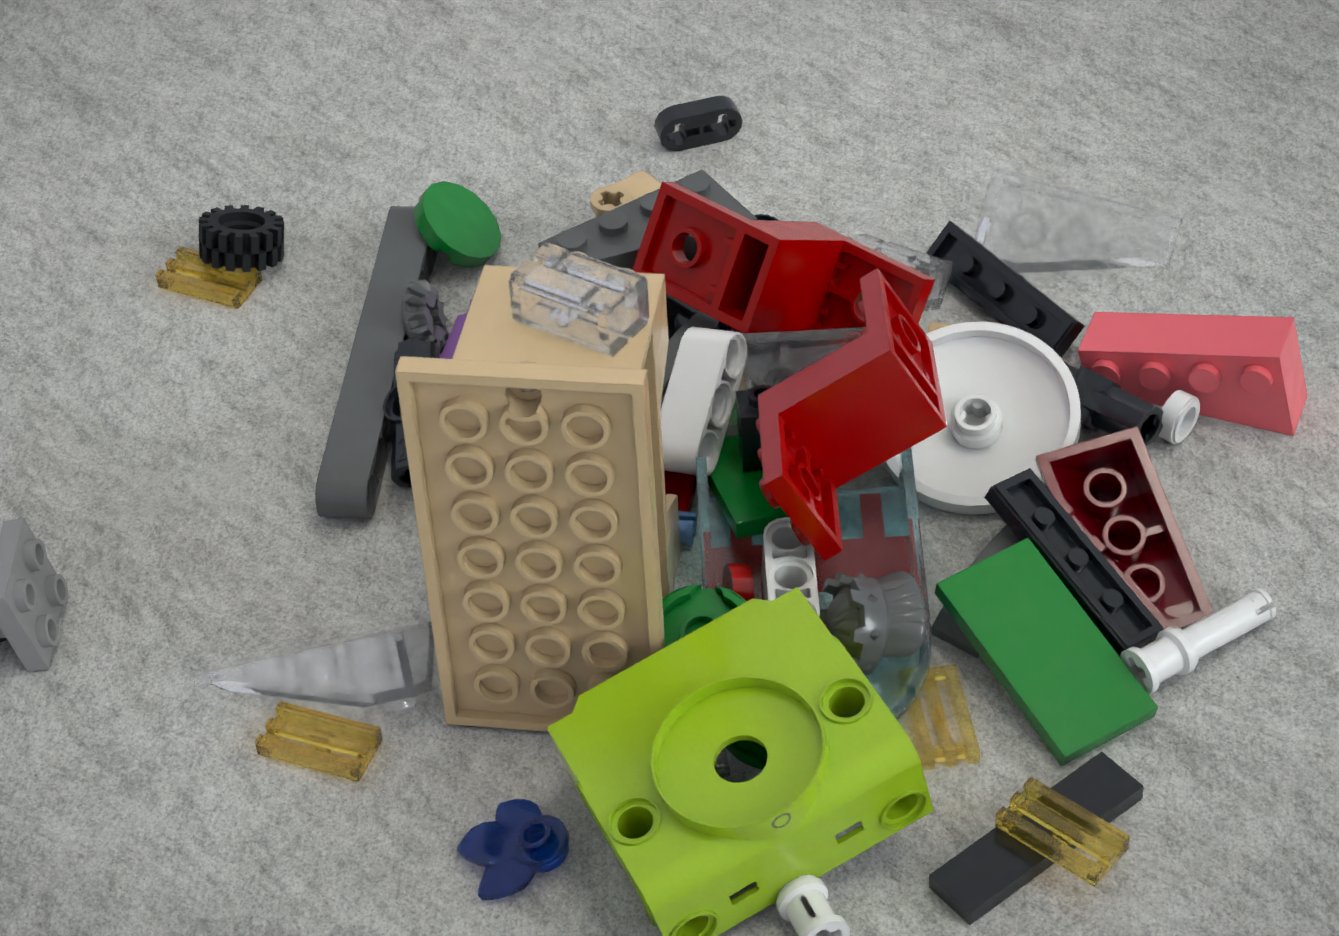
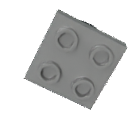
[0,518,68,672]

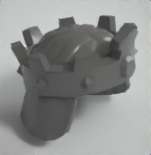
[820,570,927,676]

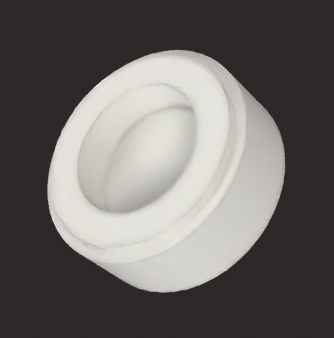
[1158,390,1200,444]

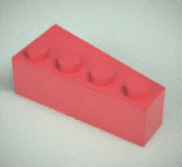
[1078,312,1308,436]

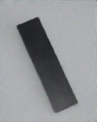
[922,220,1085,358]
[984,468,1164,657]
[929,751,1144,925]

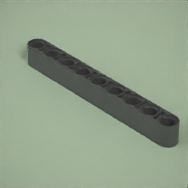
[315,206,438,518]

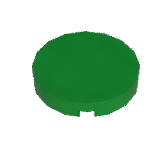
[414,181,501,268]

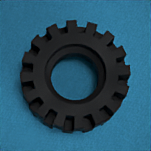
[199,205,284,272]

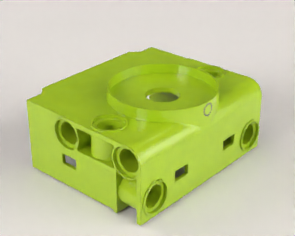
[546,587,934,936]

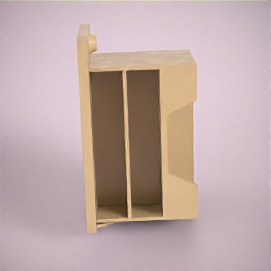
[395,265,681,732]

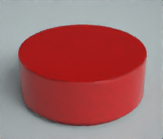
[722,563,754,601]

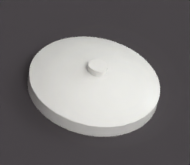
[883,321,1081,515]

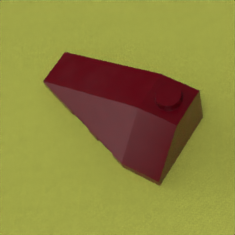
[1035,426,1213,629]

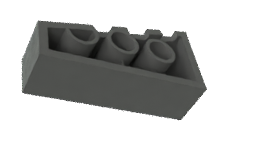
[538,169,757,272]

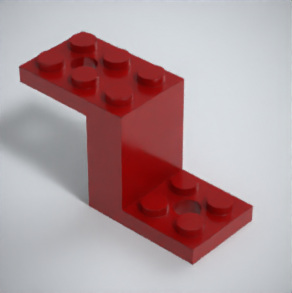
[632,182,935,347]
[756,268,947,561]

